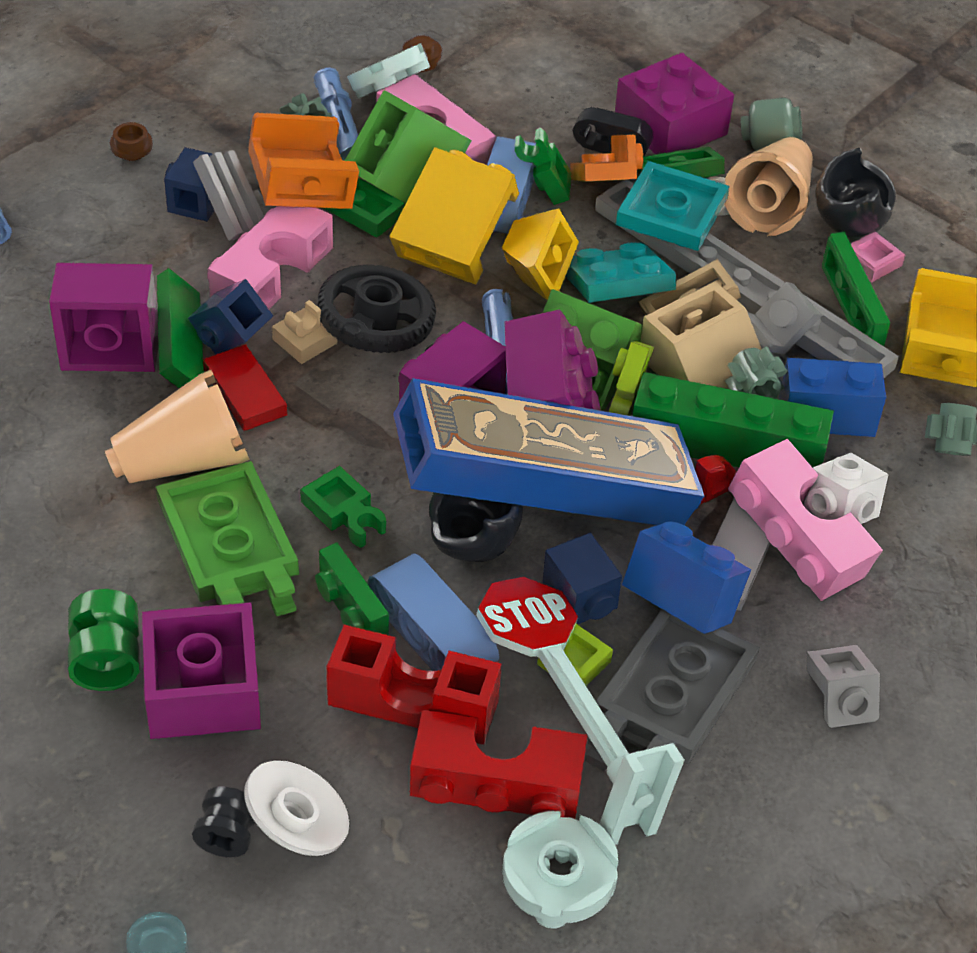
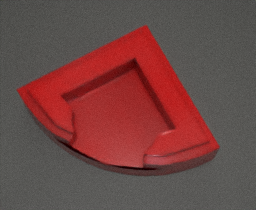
[695,455,737,504]

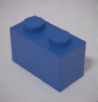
[779,358,886,437]
[622,521,751,634]

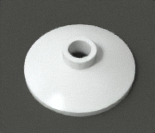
[244,761,349,856]

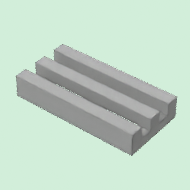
[193,150,264,241]

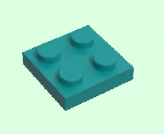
[616,161,730,251]
[566,242,676,303]

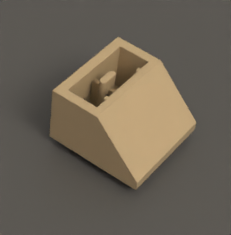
[640,281,762,389]

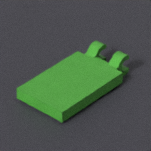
[156,461,299,616]

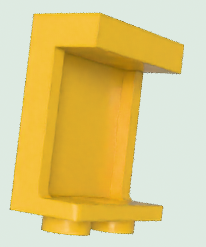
[389,147,519,285]
[900,268,977,388]

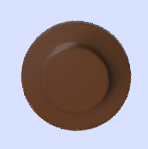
[402,35,442,72]
[110,122,153,161]

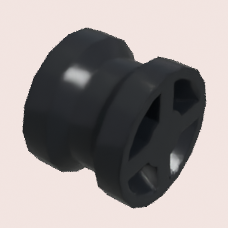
[192,786,255,858]

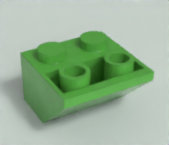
[345,90,472,203]
[543,289,643,410]

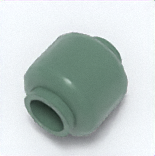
[741,97,802,151]

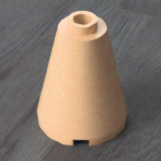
[724,137,813,236]
[105,370,250,483]

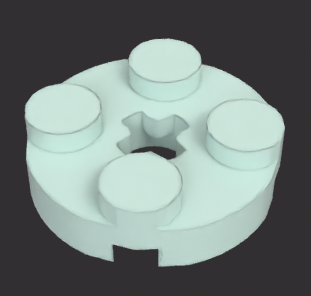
[347,44,430,98]
[503,811,618,928]

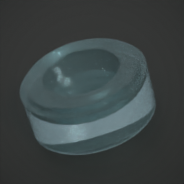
[126,912,188,953]

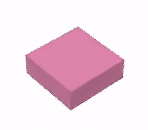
[851,232,905,283]

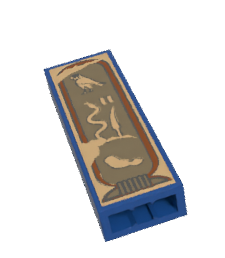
[393,378,704,525]

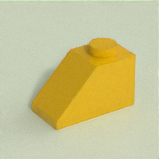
[501,208,579,300]

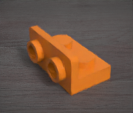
[570,135,643,181]

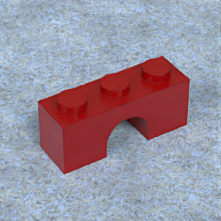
[327,625,502,745]
[410,710,588,820]

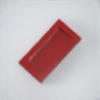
[203,344,287,431]

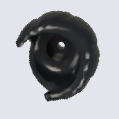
[815,147,896,237]
[429,492,523,562]

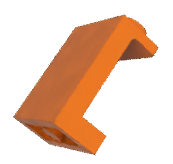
[248,113,359,209]

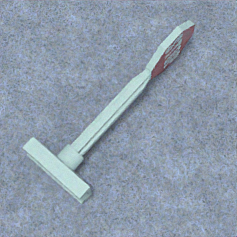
[476,577,684,845]

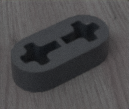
[572,107,654,157]

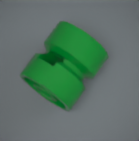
[68,589,140,691]

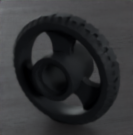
[317,264,436,353]

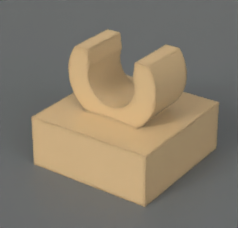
[272,300,337,364]

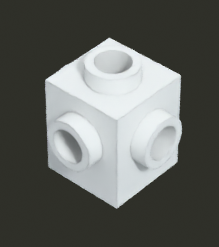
[804,453,888,524]

